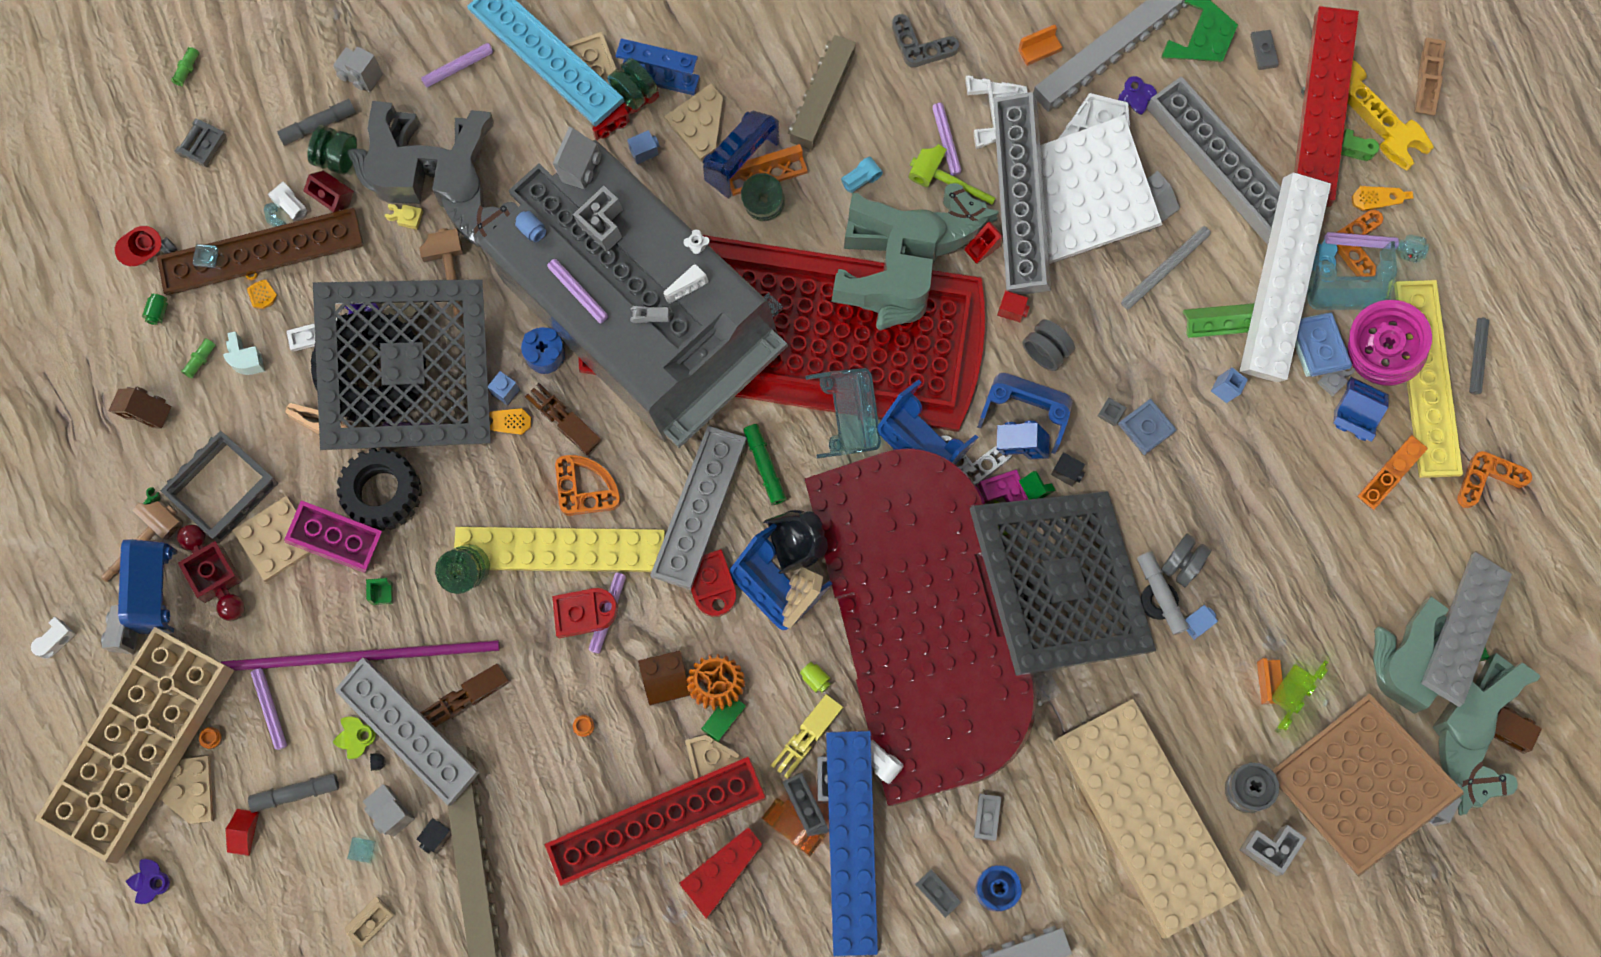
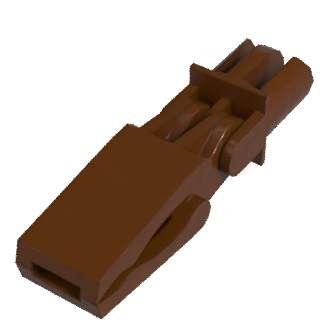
[525,383,602,455]
[420,663,510,728]

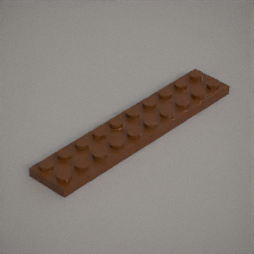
[156,207,364,296]

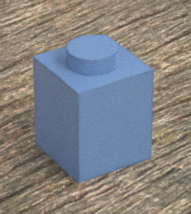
[627,130,660,164]
[1211,368,1248,403]
[488,371,520,406]
[1185,605,1218,640]

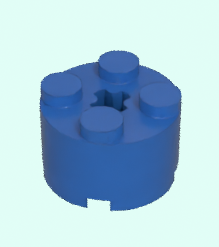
[521,327,565,374]
[975,866,1022,912]

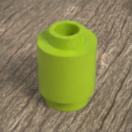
[800,661,831,693]

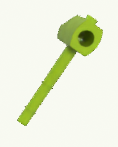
[908,144,995,205]

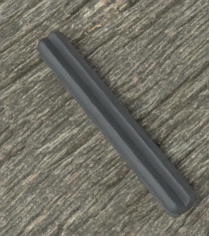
[1469,317,1489,395]

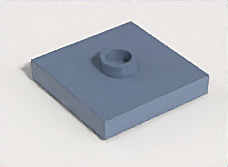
[1118,399,1177,456]

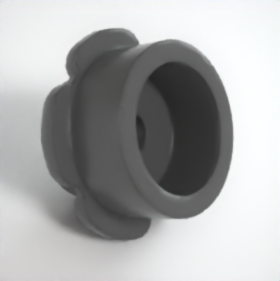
[160,237,177,254]

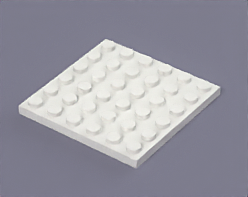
[1040,115,1162,264]

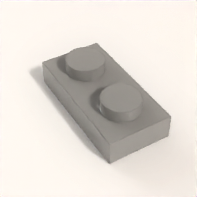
[974,794,1001,841]

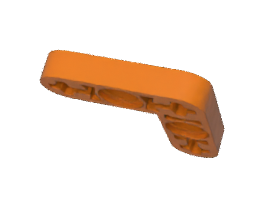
[1336,210,1383,282]
[1457,451,1532,508]

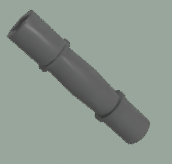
[277,98,356,146]
[248,773,339,813]

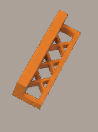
[725,144,808,196]

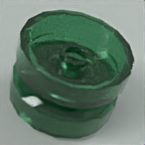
[607,58,658,110]

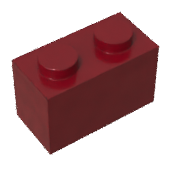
[303,170,354,212]

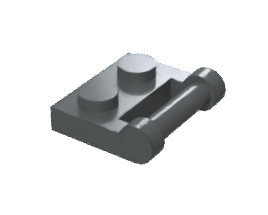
[175,119,226,167]

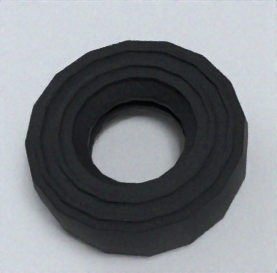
[1141,584,1179,620]

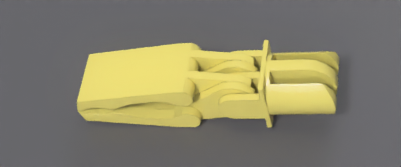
[770,694,843,779]

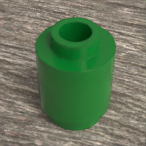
[142,293,168,325]

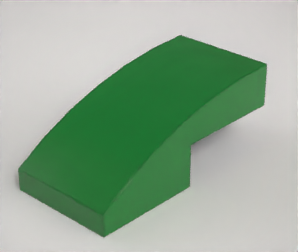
[701,700,746,742]

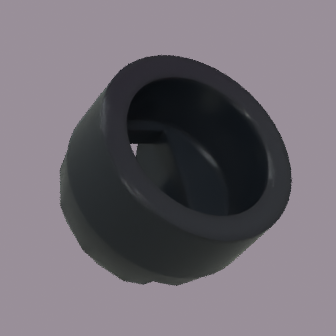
[370,753,386,771]

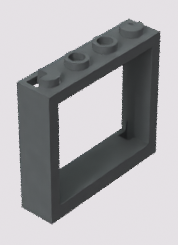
[160,430,279,543]

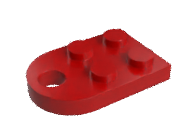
[691,549,736,617]
[552,588,618,639]

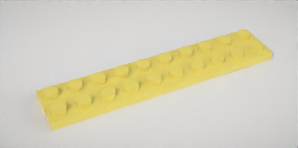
[1394,280,1463,478]
[453,527,665,572]

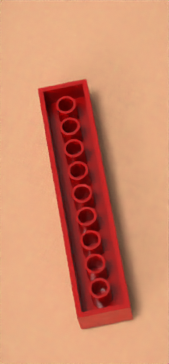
[1294,6,1359,207]
[544,757,767,886]

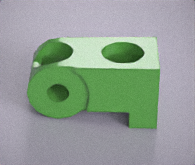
[1341,129,1379,161]

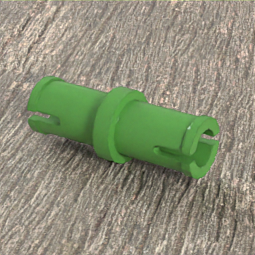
[171,47,200,86]
[181,338,216,379]

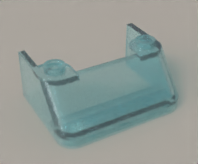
[1307,241,1397,310]
[805,368,881,459]

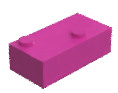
[284,500,382,573]

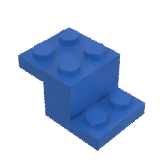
[1333,377,1389,442]

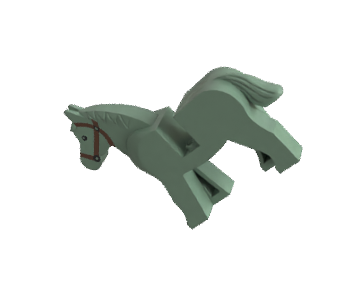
[832,183,999,330]
[1373,597,1541,816]

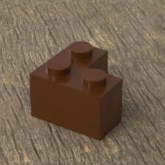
[108,387,172,429]

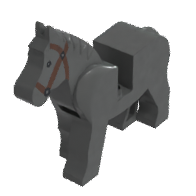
[347,101,518,247]

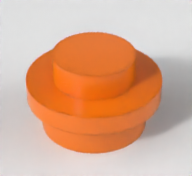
[573,715,594,737]
[199,727,221,749]

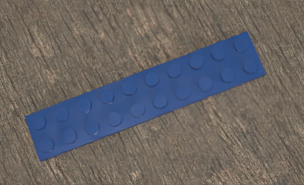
[826,731,878,956]

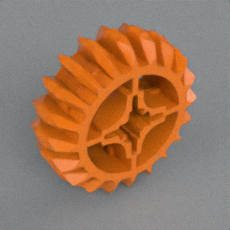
[687,654,745,711]

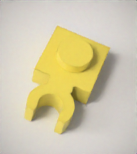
[385,204,423,230]

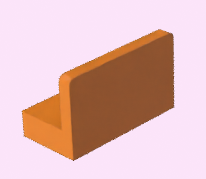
[1018,24,1062,66]
[1257,658,1285,704]

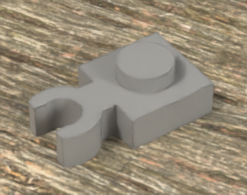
[1317,368,1355,397]

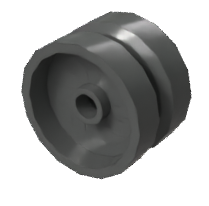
[1022,319,1075,371]
[1161,533,1212,588]
[1225,763,1279,813]

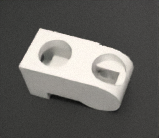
[31,617,76,659]

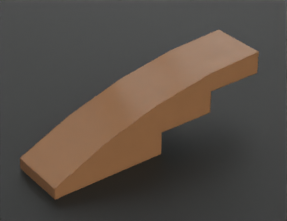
[1415,38,1446,116]

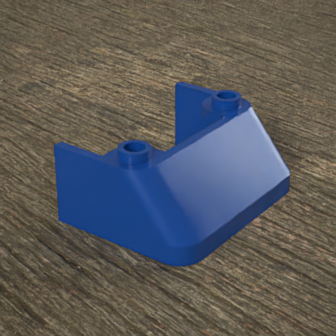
[977,373,1073,454]
[878,380,979,465]
[730,524,833,630]
[118,539,177,634]

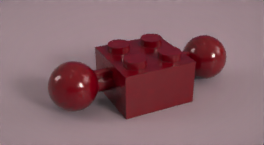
[177,524,245,621]

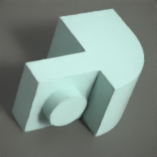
[223,331,265,375]

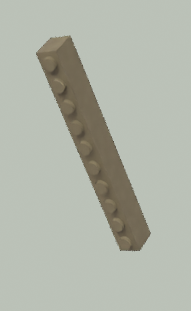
[448,745,503,957]

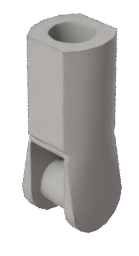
[630,306,670,324]

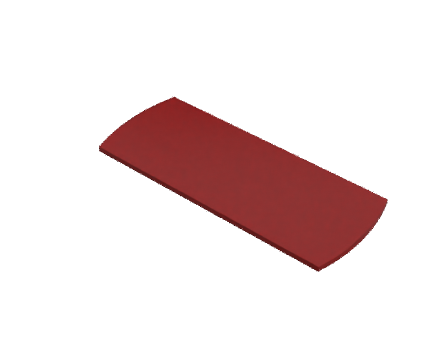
[578,235,985,432]

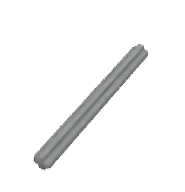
[1121,226,1211,310]

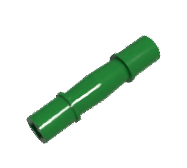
[743,424,787,506]

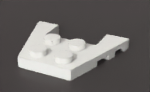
[965,76,1028,149]
[1058,93,1130,139]

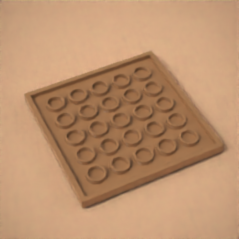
[1272,694,1463,877]

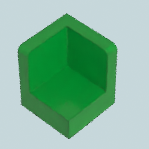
[1019,471,1056,500]
[366,578,393,605]

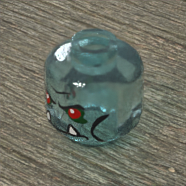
[1397,234,1430,263]

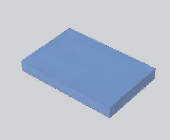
[1297,313,1352,377]

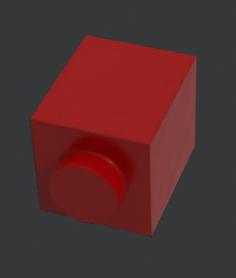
[997,290,1030,323]

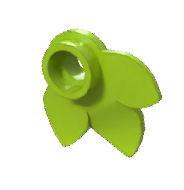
[333,717,376,759]

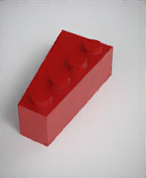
[679,827,762,919]

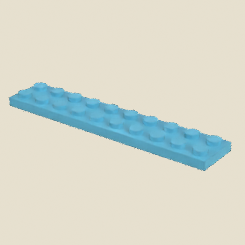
[467,0,624,127]

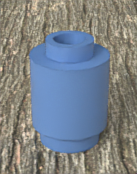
[515,211,546,242]

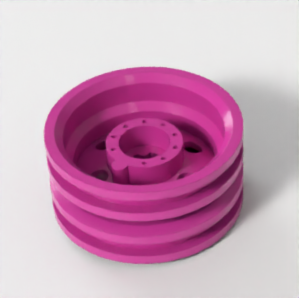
[1348,300,1432,386]

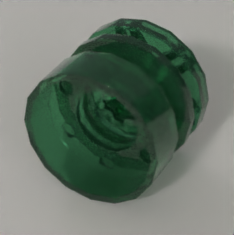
[307,125,357,175]
[741,173,785,221]
[435,544,490,594]

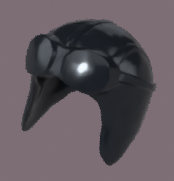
[763,510,828,574]

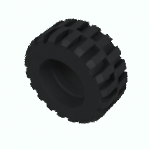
[336,448,422,531]

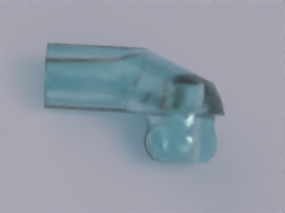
[263,202,286,227]

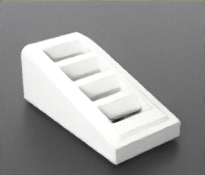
[664,264,708,304]

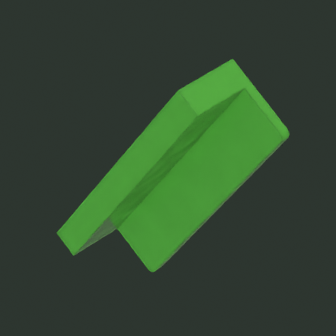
[1183,303,1255,338]

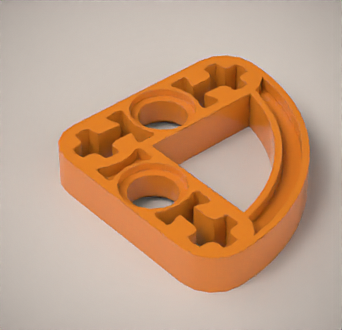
[555,455,620,516]

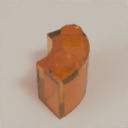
[761,798,825,857]

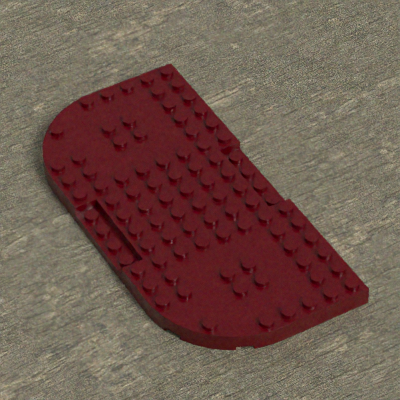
[805,449,1037,806]

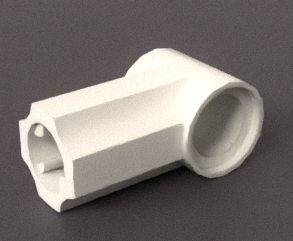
[268,182,308,221]
[871,740,904,784]

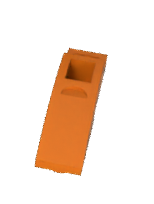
[1357,435,1428,510]

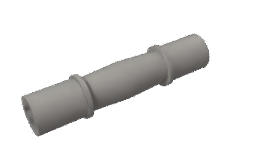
[1137,551,1189,635]

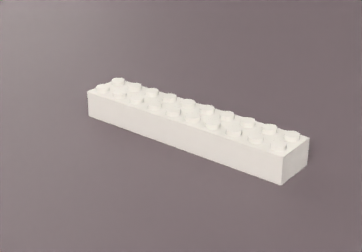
[1239,173,1331,382]

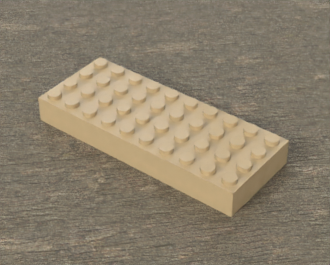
[35,627,234,864]
[1054,699,1244,938]

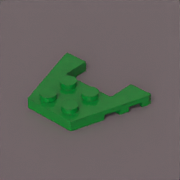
[1161,0,1238,62]

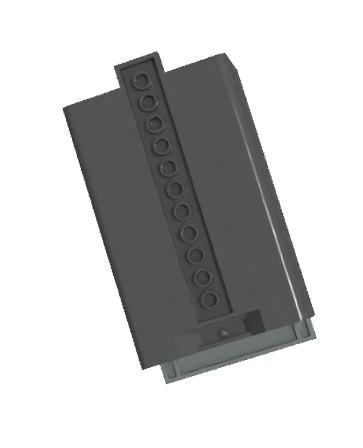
[480,140,788,448]

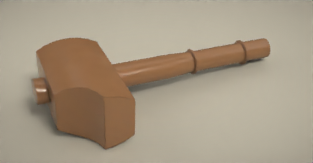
[419,228,463,319]
[101,501,184,582]

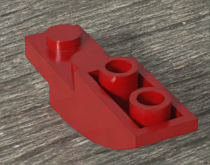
[592,82,659,140]

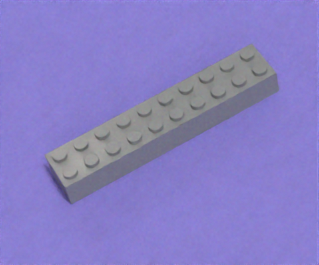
[1147,76,1281,245]
[993,92,1051,295]

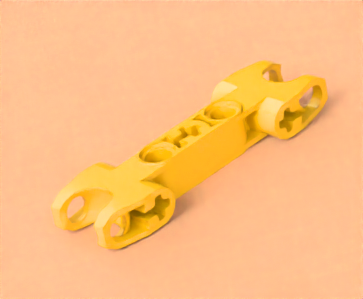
[1347,60,1434,171]

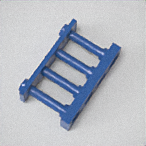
[615,38,700,96]

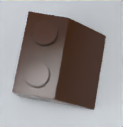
[638,650,690,706]

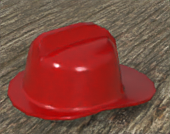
[114,226,162,267]

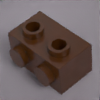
[1494,707,1542,754]

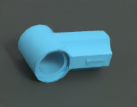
[841,156,883,193]

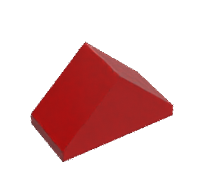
[964,222,1003,264]
[225,809,259,856]

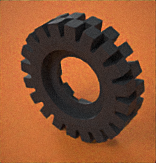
[311,310,426,424]

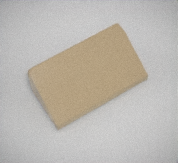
[345,896,394,947]

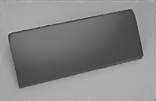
[782,773,829,836]

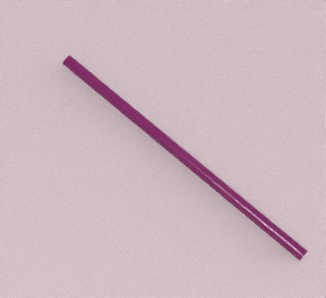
[221,640,500,671]

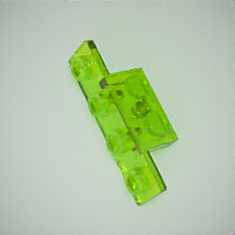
[1272,660,1328,733]

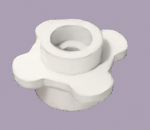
[684,230,709,254]

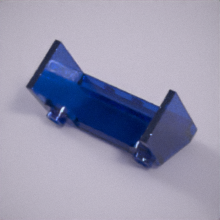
[703,110,779,199]

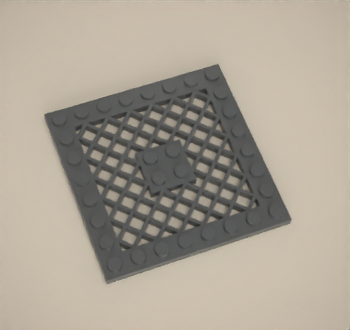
[313,280,491,450]
[970,491,1156,676]

